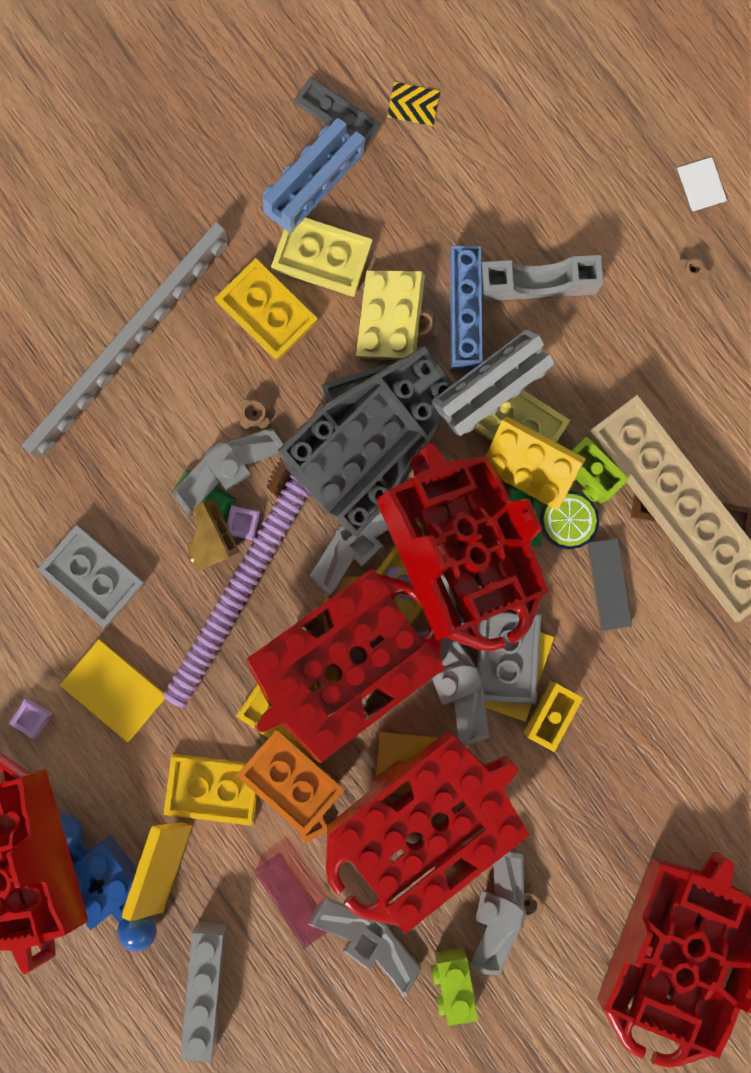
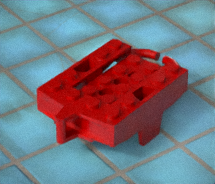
[376,443,549,651]
[245,568,445,762]
[326,730,530,934]
[0,753,89,975]
[597,852,751,1068]

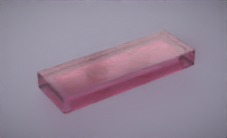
[254,853,328,949]

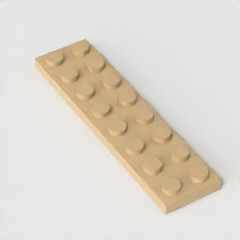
[588,395,751,622]

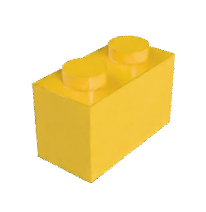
[523,681,583,752]

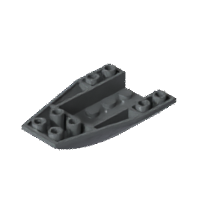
[278,347,453,537]

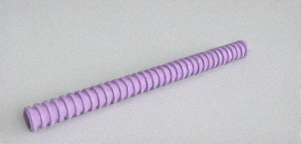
[163,474,309,708]

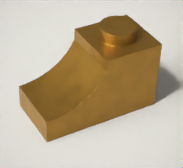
[186,499,240,571]

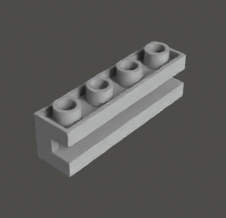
[431,330,555,436]

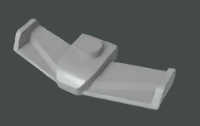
[172,428,283,517]
[309,512,389,598]
[418,629,489,746]
[468,850,526,975]
[307,897,422,996]

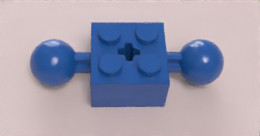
[59,814,157,952]

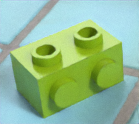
[571,436,629,504]
[431,947,478,1026]

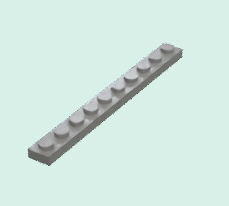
[22,222,228,458]

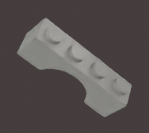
[481,255,603,301]
[180,922,228,1062]

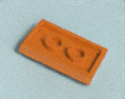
[236,728,345,837]

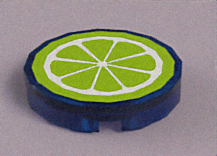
[540,491,599,550]

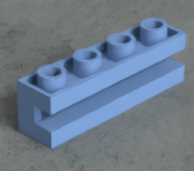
[262,118,365,234]
[449,246,482,371]

